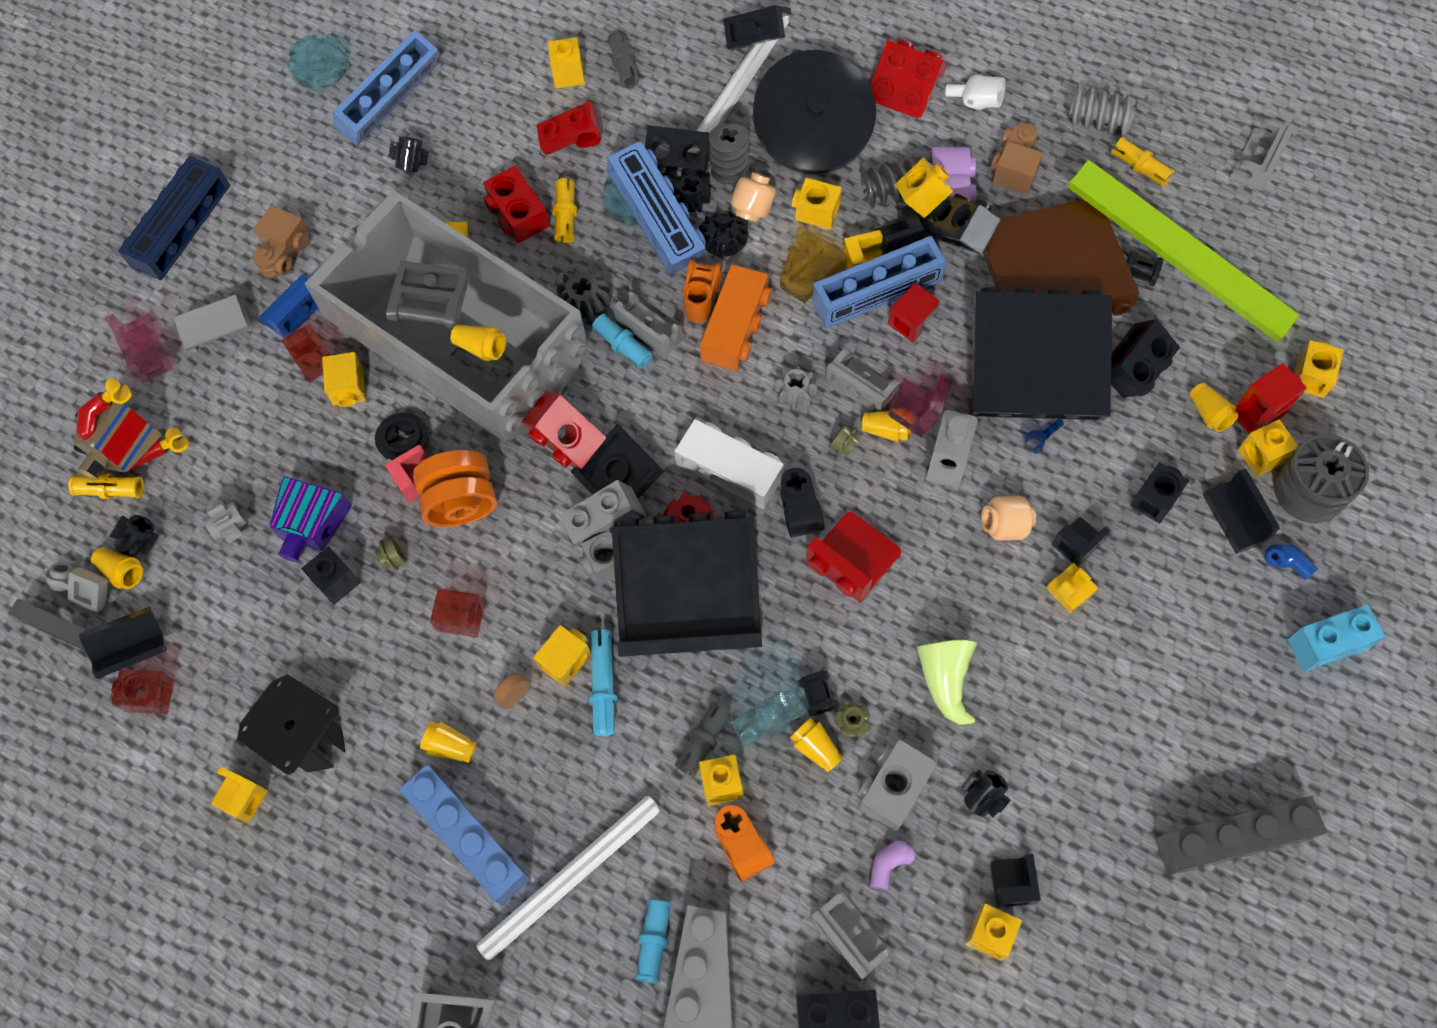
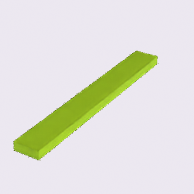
[1067,159,1300,343]

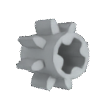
[776,366,817,410]
[202,499,247,544]

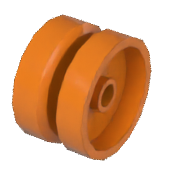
[412,450,498,527]

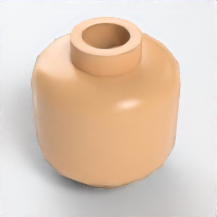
[730,172,776,222]
[981,495,1036,541]

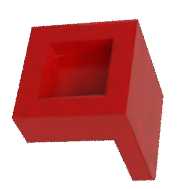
[888,283,940,343]

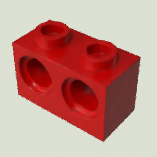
[483,165,550,244]
[1235,363,1307,434]

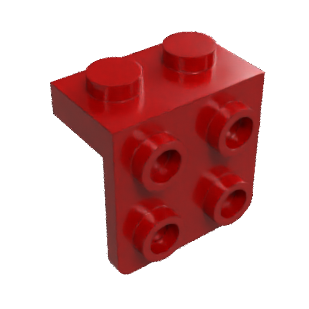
[870,39,947,118]
[806,512,901,603]

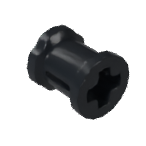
[1127,250,1164,287]
[797,671,839,716]

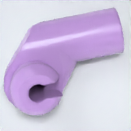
[869,840,915,891]

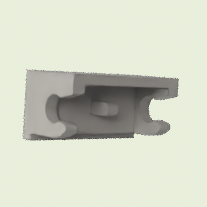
[1230,119,1295,191]
[613,291,686,359]
[173,295,253,353]
[825,347,901,412]
[811,892,893,981]

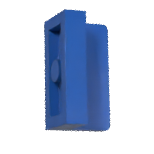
[259,274,318,340]

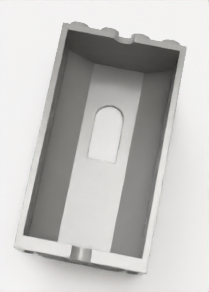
[304,190,588,442]

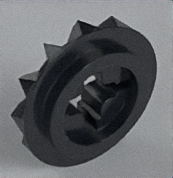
[699,211,748,257]
[375,412,429,460]

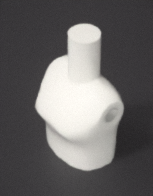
[945,75,1005,111]

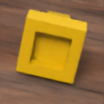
[1046,563,1099,613]

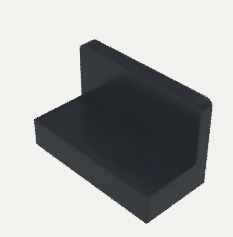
[723,5,792,50]
[1203,469,1280,554]
[79,606,167,679]

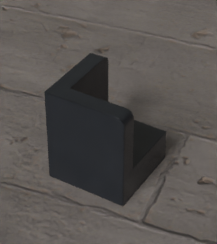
[875,205,924,255]
[1051,517,1112,567]
[990,854,1041,908]

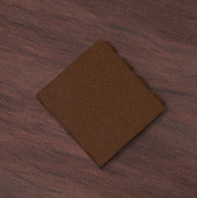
[983,199,1139,316]

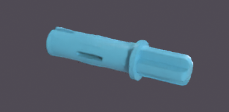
[589,629,617,737]

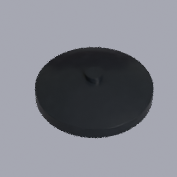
[753,50,876,174]

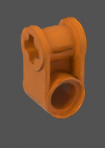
[683,259,723,323]
[714,805,775,883]

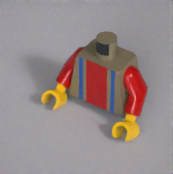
[73,378,189,480]

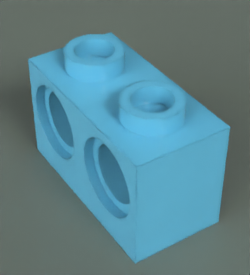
[1287,604,1386,672]

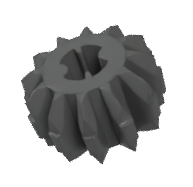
[556,267,611,322]

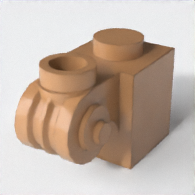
[991,123,1043,195]
[253,205,311,278]

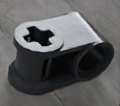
[780,468,825,538]

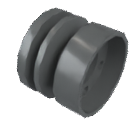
[1274,434,1369,524]

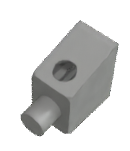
[926,410,978,489]

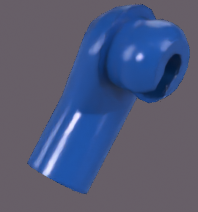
[1264,545,1318,580]

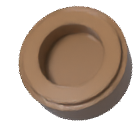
[494,673,530,709]

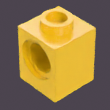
[547,37,585,88]
[895,157,953,218]
[792,178,842,230]
[1295,340,1344,398]
[322,352,366,407]
[1238,419,1299,477]
[533,625,591,687]
[699,755,743,806]
[965,904,1022,961]

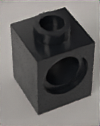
[1130,462,1190,524]
[301,546,361,605]

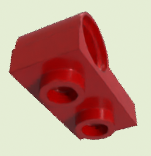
[536,101,601,155]

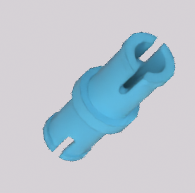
[591,313,653,370]
[635,900,672,984]

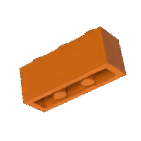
[700,264,772,371]

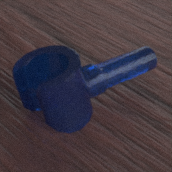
[1024,419,1064,454]

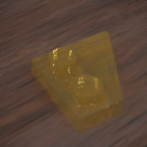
[779,226,847,304]

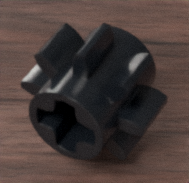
[388,136,429,172]
[672,174,710,213]
[109,515,159,557]
[962,770,1011,817]

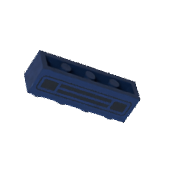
[118,155,230,281]

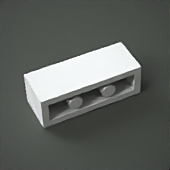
[674,419,784,509]

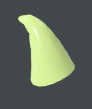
[917,639,978,725]

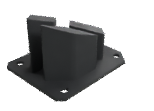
[237,674,345,775]

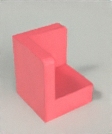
[385,445,428,503]

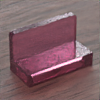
[107,314,173,383]
[888,374,952,438]

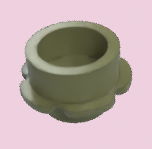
[829,425,859,456]
[375,538,406,571]
[835,702,870,738]

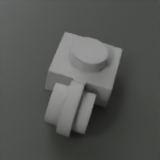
[45,563,108,614]

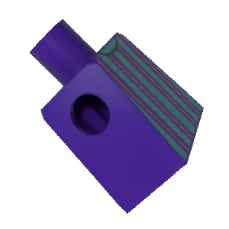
[270,476,352,563]

